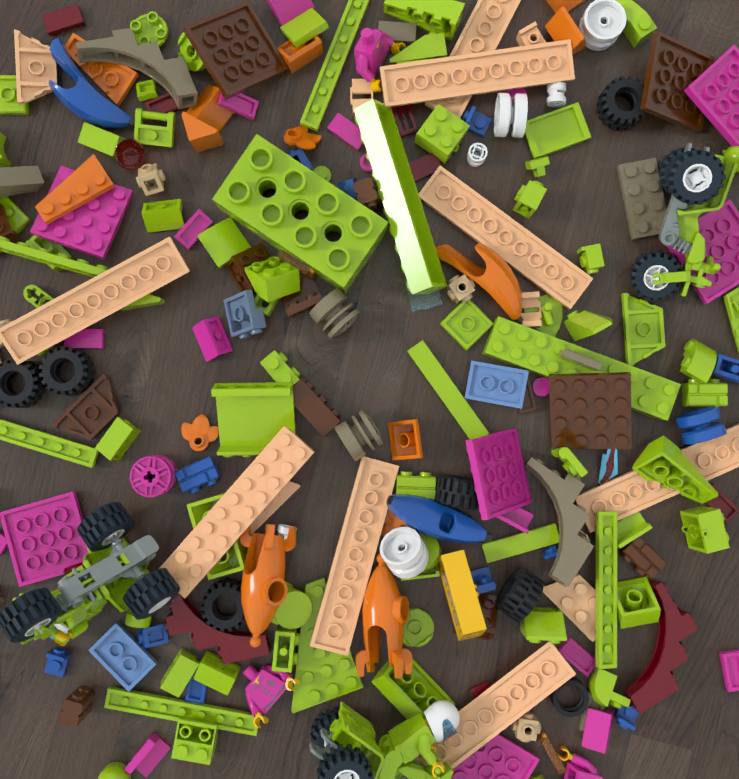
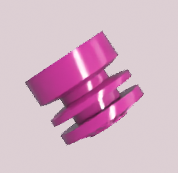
[130,455,178,497]

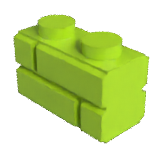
[682,379,728,406]
[396,471,436,500]

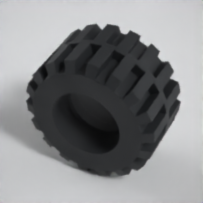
[596,76,646,131]
[39,346,95,395]
[0,359,47,408]
[435,474,479,510]
[496,567,544,622]
[200,578,246,632]

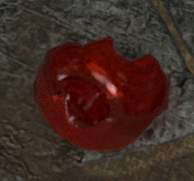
[116,138,145,171]

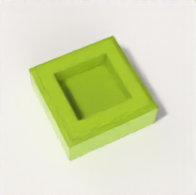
[136,79,158,102]

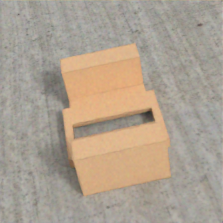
[350,79,373,117]
[521,291,542,328]

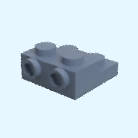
[223,290,266,339]

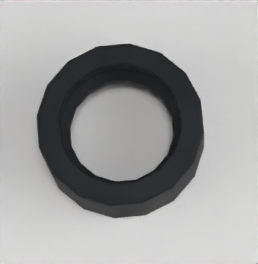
[550,677,589,717]

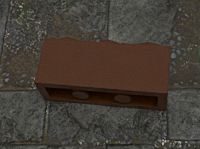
[293,379,341,437]

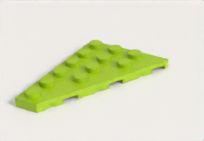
[291,577,363,713]

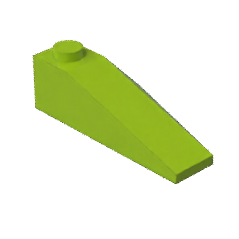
[564,310,612,341]
[632,435,718,504]

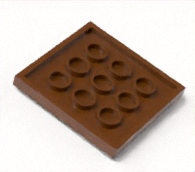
[183,1,289,99]
[640,31,715,133]
[549,372,632,449]

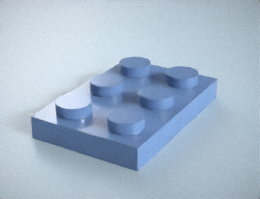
[465,360,529,409]
[88,621,158,692]

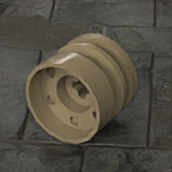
[309,288,361,339]
[334,410,383,461]

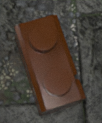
[353,177,384,213]
[619,536,667,579]
[58,686,96,727]

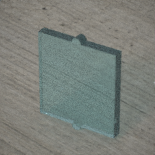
[404,279,443,312]

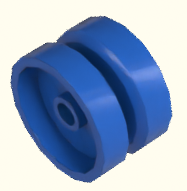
[675,406,727,445]

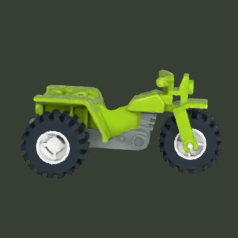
[630,142,738,302]

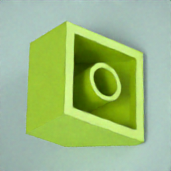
[617,577,661,629]

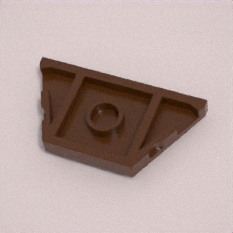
[51,373,120,440]

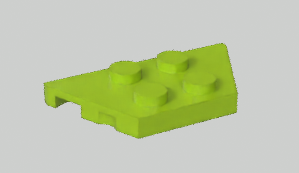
[621,293,666,366]

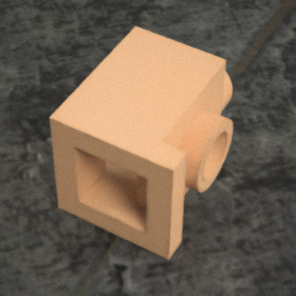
[516,21,546,46]

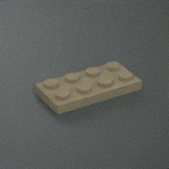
[617,158,667,240]

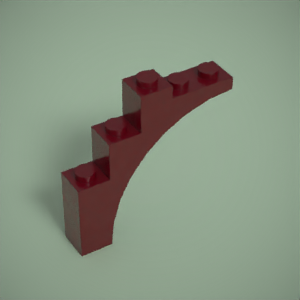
[623,580,698,714]
[164,593,272,664]

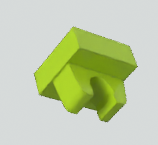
[525,156,550,177]

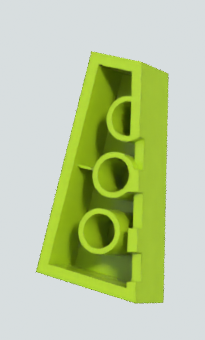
[383,0,465,42]

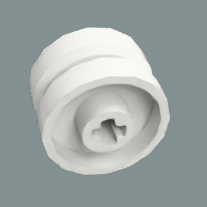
[578,0,627,51]
[494,93,528,138]
[380,527,429,579]

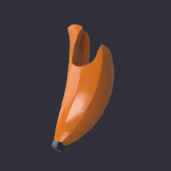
[435,242,524,324]

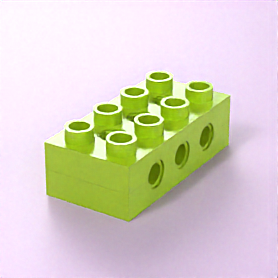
[212,134,388,294]

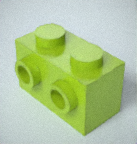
[513,180,547,219]
[260,350,301,386]
[272,625,300,673]

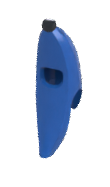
[49,38,135,128]
[386,494,492,543]

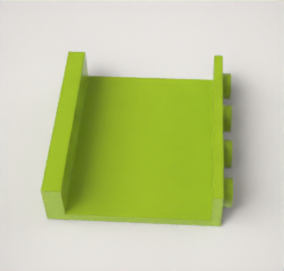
[211,382,296,457]

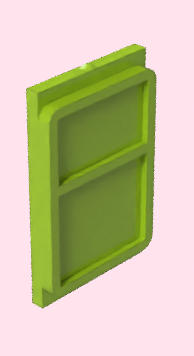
[524,102,591,159]

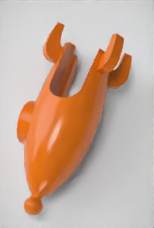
[240,524,296,648]
[355,553,412,679]

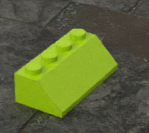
[187,492,247,580]
[371,658,455,720]

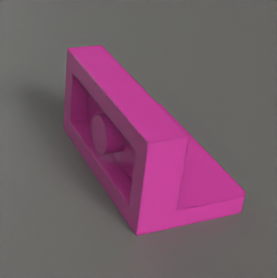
[192,316,233,362]
[497,508,534,534]
[582,707,614,754]
[124,732,171,777]

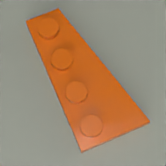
[65,33,139,107]
[35,154,115,225]

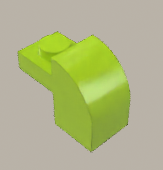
[589,668,631,709]

